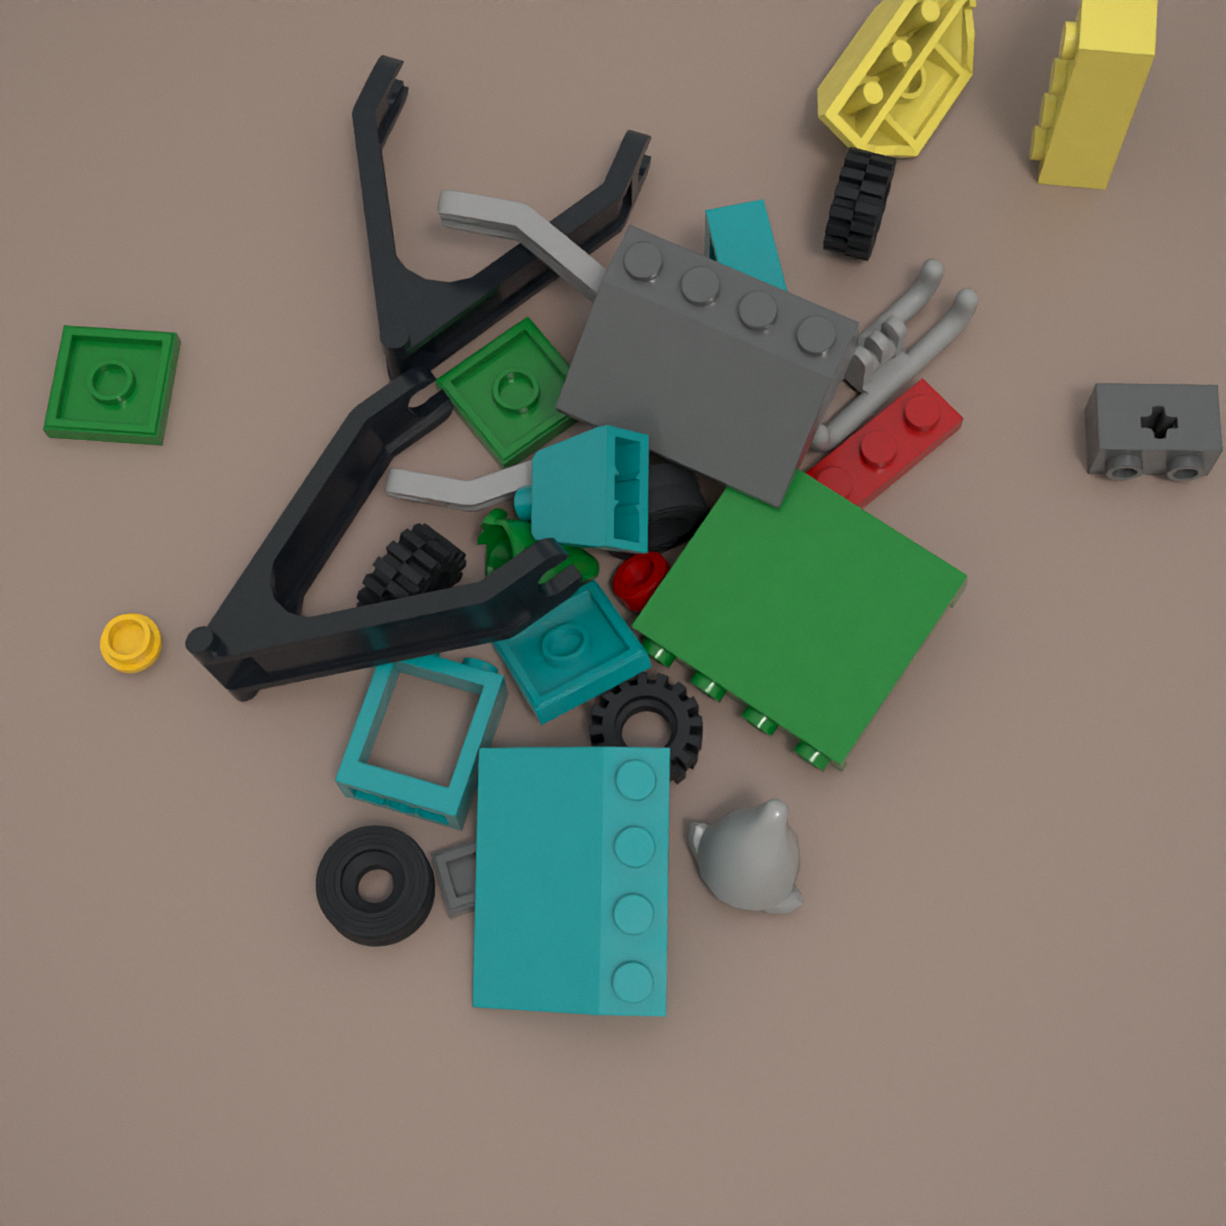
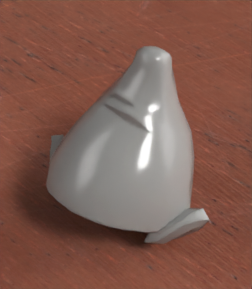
[687,798,804,914]

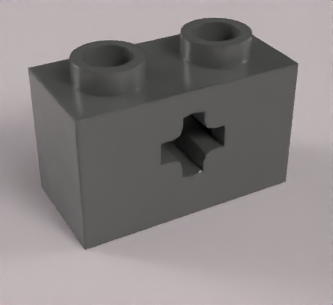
[1085,383,1223,481]

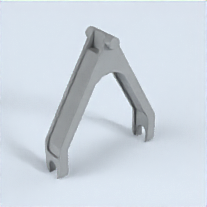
[385,190,650,512]

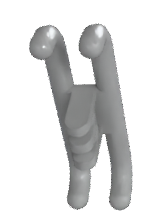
[809,259,979,453]

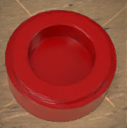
[612,551,671,612]

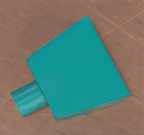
[514,425,649,554]

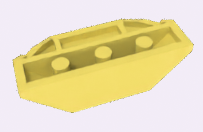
[817,0,976,158]

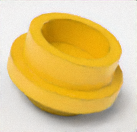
[100,613,163,673]

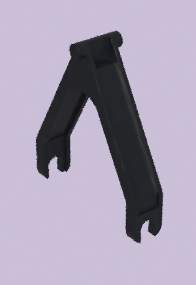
[352,55,651,382]
[185,366,583,702]

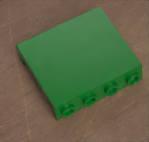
[632,470,968,772]

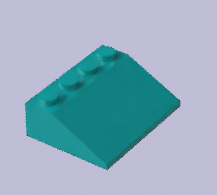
[472,747,671,1017]

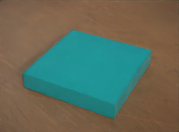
[491,579,652,726]

